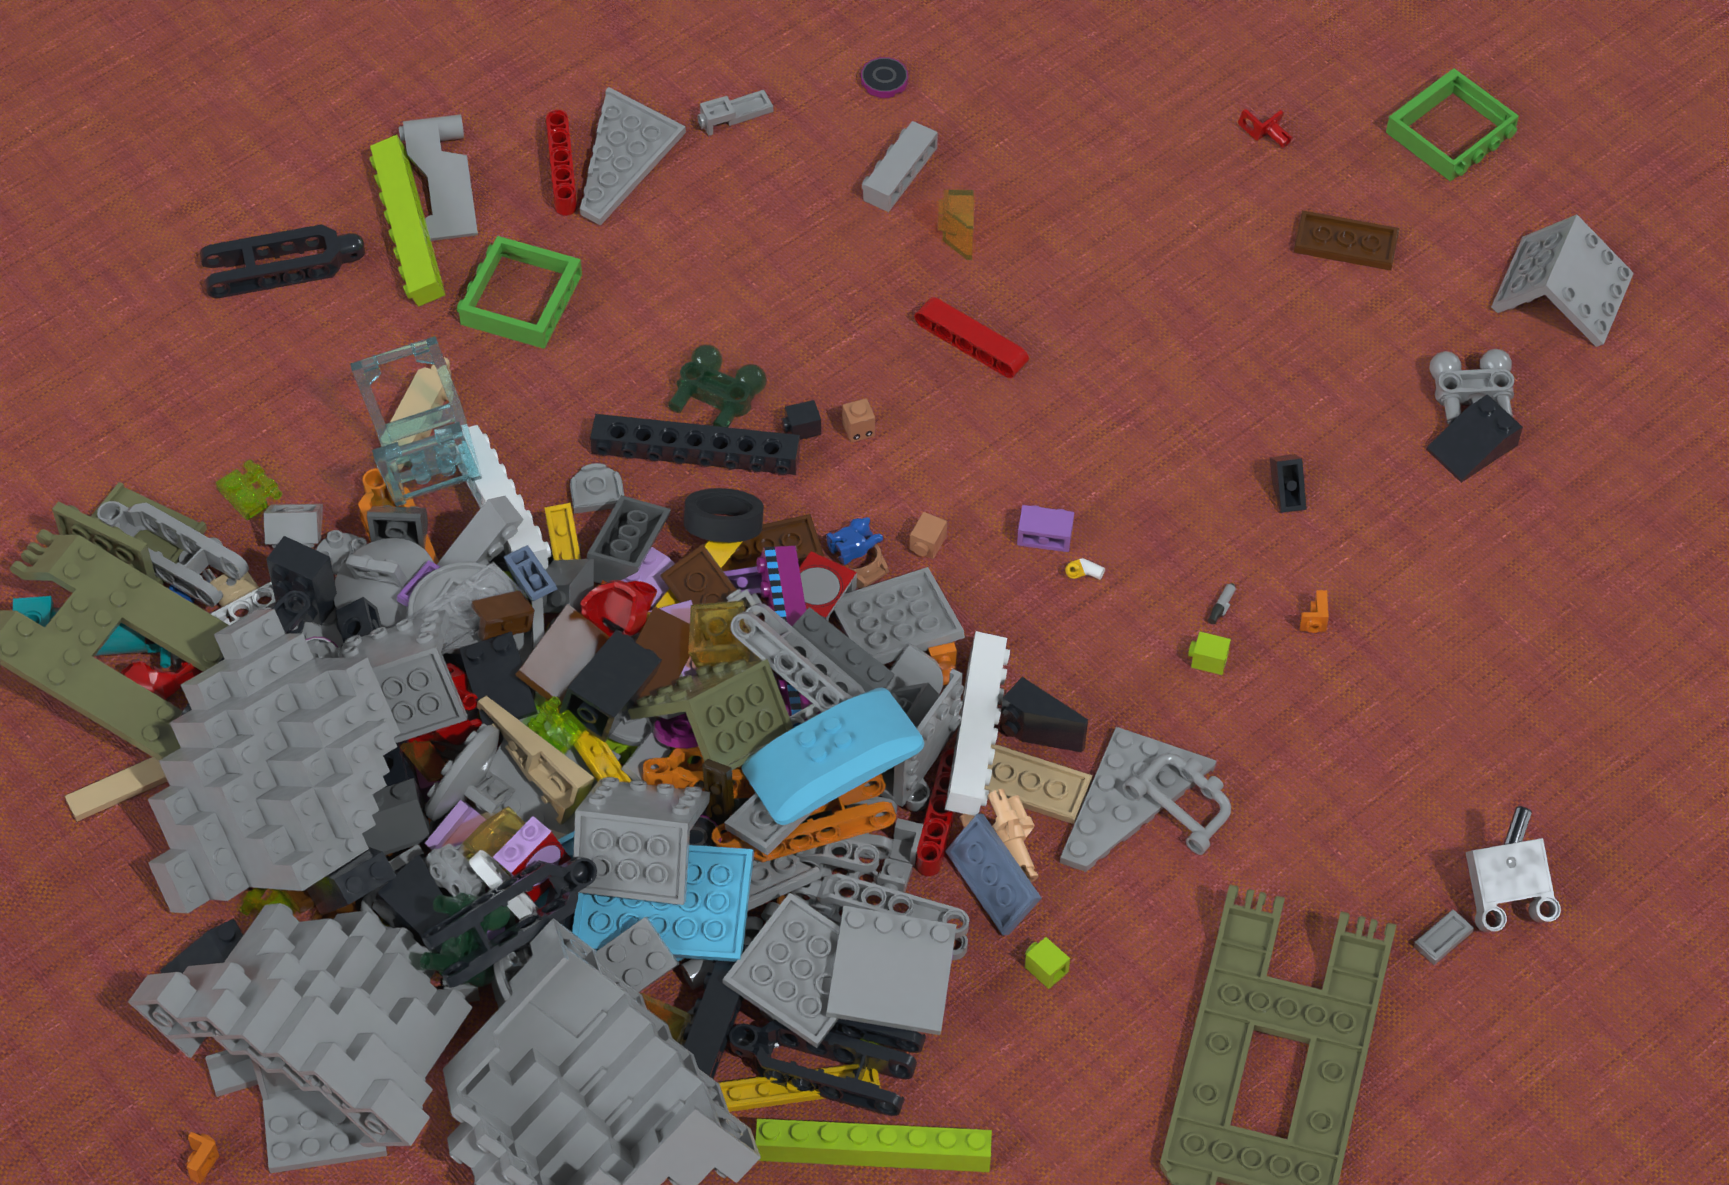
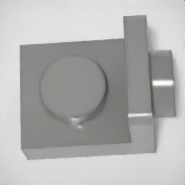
[697,96,736,136]
[877,858,913,893]

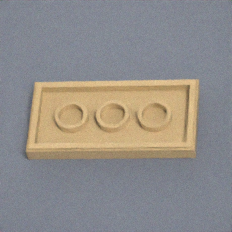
[984,744,1092,824]

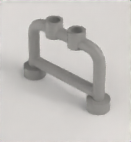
[1123,753,1231,855]

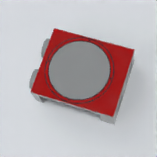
[799,551,857,621]

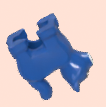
[826,517,883,565]

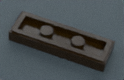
[702,759,735,833]

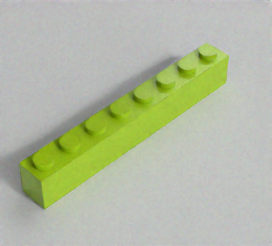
[370,135,446,307]
[755,1119,992,1172]

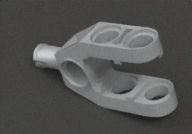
[793,836,879,891]

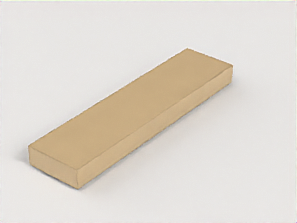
[65,757,168,821]

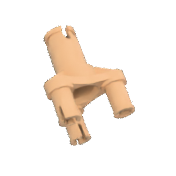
[959,789,1038,882]

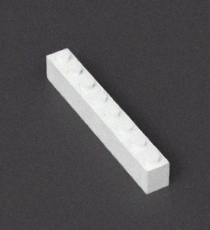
[448,425,551,570]
[945,631,1010,816]

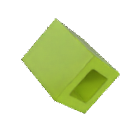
[1188,632,1231,675]
[1025,937,1070,989]

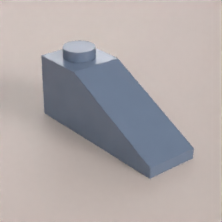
[504,545,557,601]

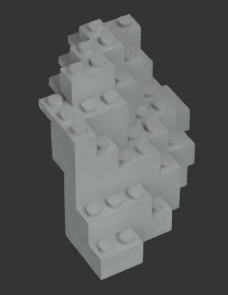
[148,609,400,914]
[128,903,472,1147]
[443,918,761,1185]

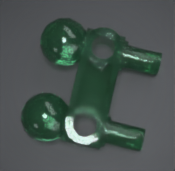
[668,344,767,427]
[420,892,510,987]

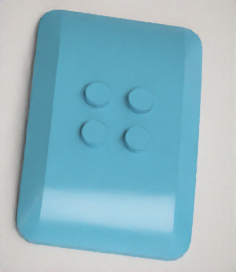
[741,688,925,825]

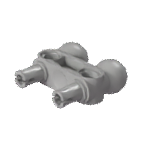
[1429,349,1514,425]

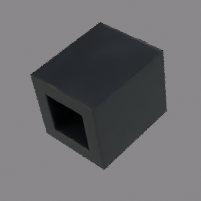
[781,400,821,440]

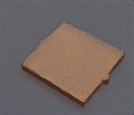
[400,740,447,782]

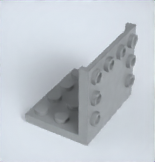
[1491,214,1634,347]
[339,609,467,743]
[880,669,964,807]
[573,777,710,905]
[251,1058,387,1173]

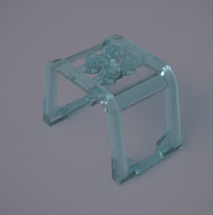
[350,336,482,507]

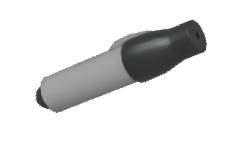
[1208,583,1236,625]

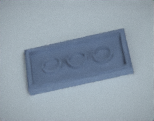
[945,814,1042,935]

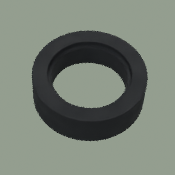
[684,488,764,542]

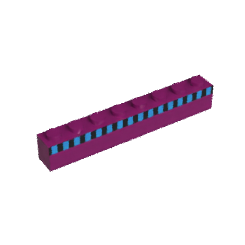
[757,546,822,728]

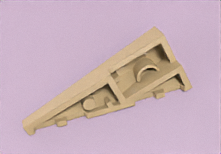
[477,696,594,825]

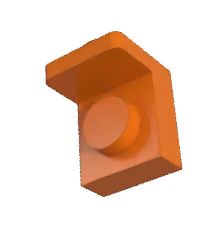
[1300,590,1329,633]
[927,642,957,685]
[187,1132,219,1184]

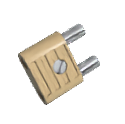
[202,569,259,607]

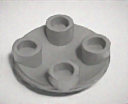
[316,530,367,575]

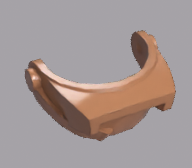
[838,544,889,588]

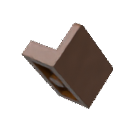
[471,591,535,641]

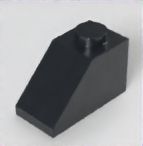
[1270,454,1307,513]

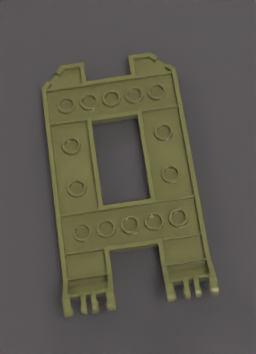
[0,529,229,760]
[1159,884,1396,1185]

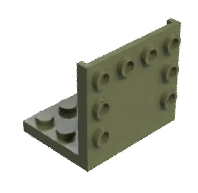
[52,482,207,585]
[628,659,793,770]

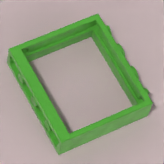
[1386,68,1519,182]
[457,236,582,349]

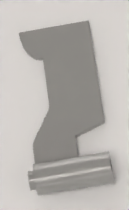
[399,114,478,241]

